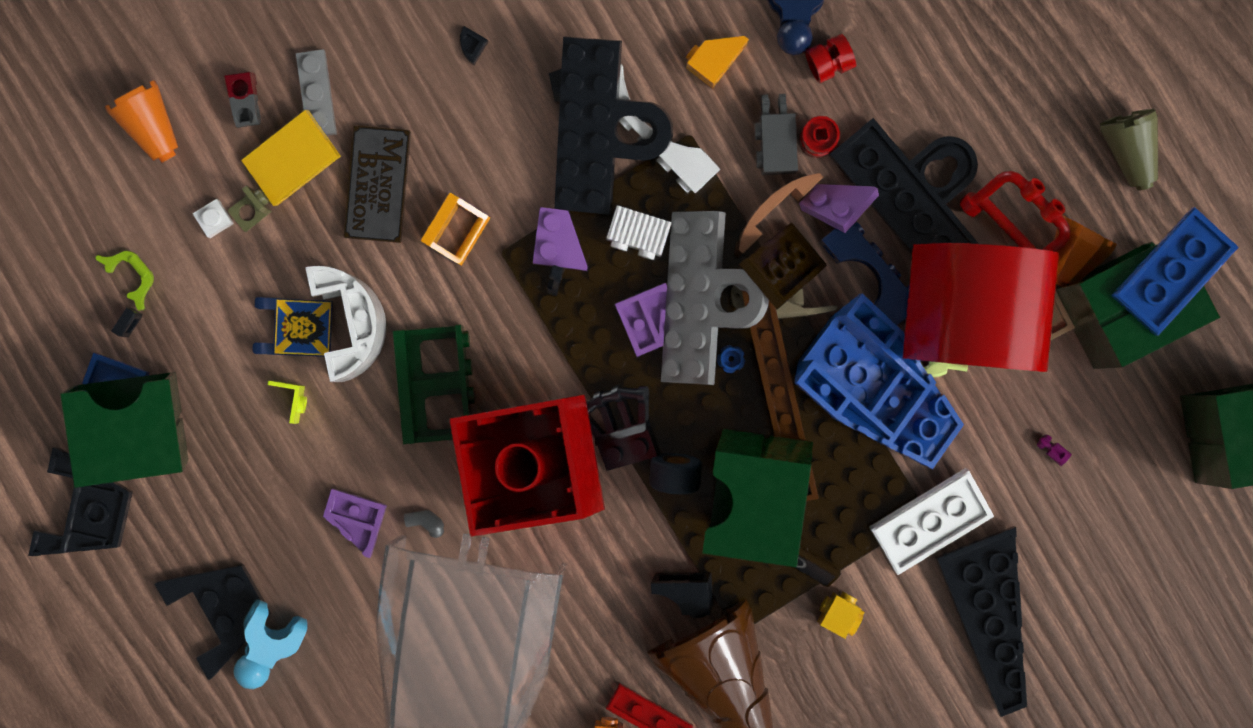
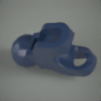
[767,0,824,56]

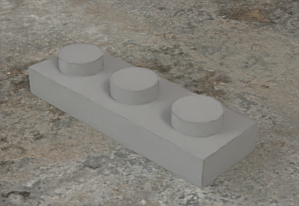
[296,49,337,136]

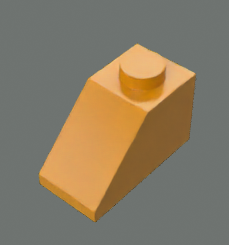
[686,36,749,89]

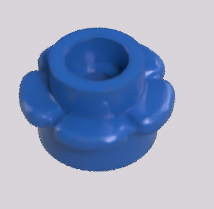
[717,345,745,373]

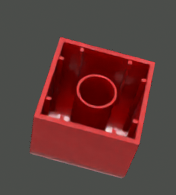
[903,243,1059,372]
[450,395,605,537]

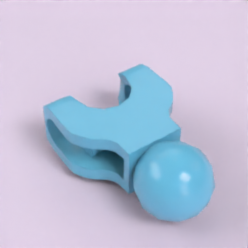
[233,600,307,689]

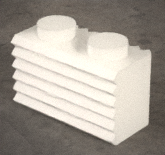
[607,205,671,260]

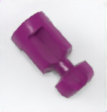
[1037,434,1072,466]

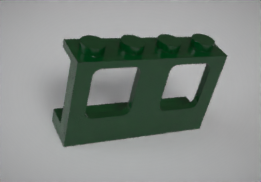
[393,325,475,445]

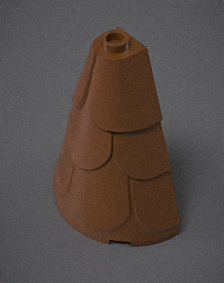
[647,599,773,728]

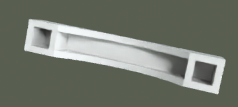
[619,64,721,193]

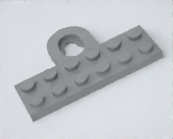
[661,211,769,385]

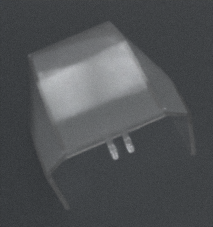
[376,534,567,728]

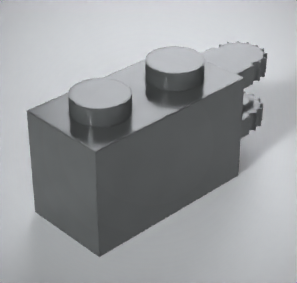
[754,94,798,175]

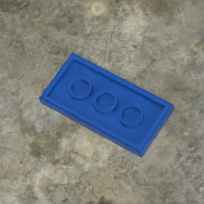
[1111,207,1239,336]

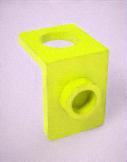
[267,381,307,424]

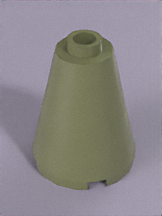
[1100,108,1158,191]

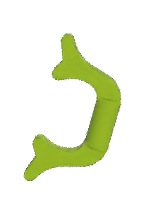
[96,251,154,311]

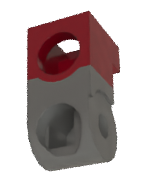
[224,72,261,128]

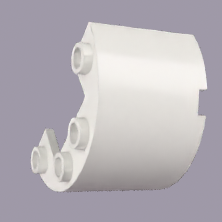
[305,266,386,382]

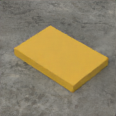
[241,110,341,206]

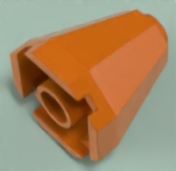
[1054,215,1117,287]

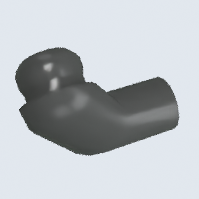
[404,510,444,538]

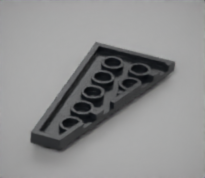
[935,526,1027,717]

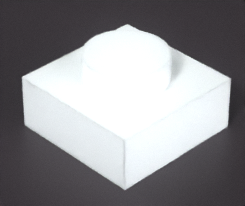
[193,199,234,238]

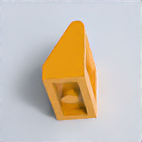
[421,193,490,266]

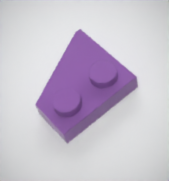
[799,184,879,233]
[533,207,588,271]
[615,283,667,357]
[323,488,387,558]

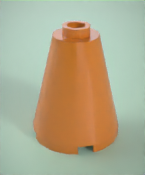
[104,80,178,163]

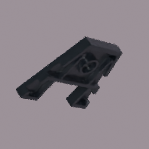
[28,447,133,557]
[154,565,271,680]

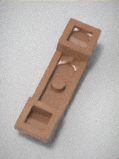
[734,173,823,258]

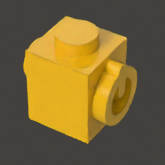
[817,591,865,639]

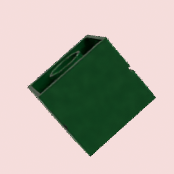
[1056,242,1220,369]
[60,372,189,488]
[1180,384,1253,489]
[702,429,813,568]

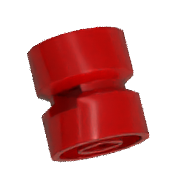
[805,33,856,84]
[799,116,840,158]

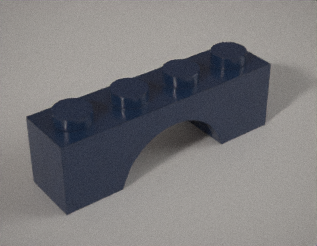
[819,221,909,325]

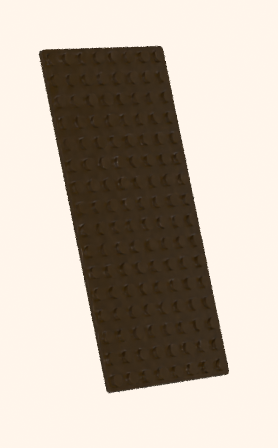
[502,135,918,624]

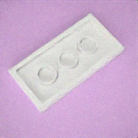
[869,468,994,575]

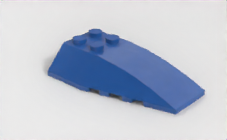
[794,293,964,469]

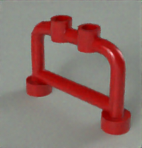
[960,171,1071,252]

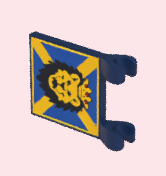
[253,297,333,357]

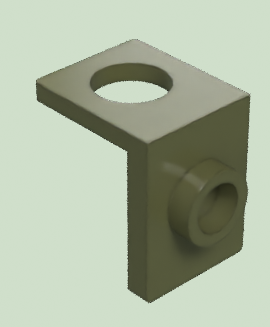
[228,186,272,232]

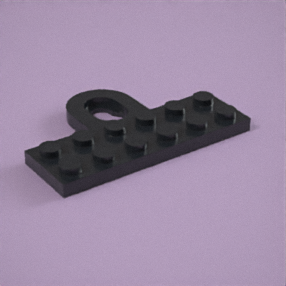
[554,36,673,215]
[829,118,979,254]

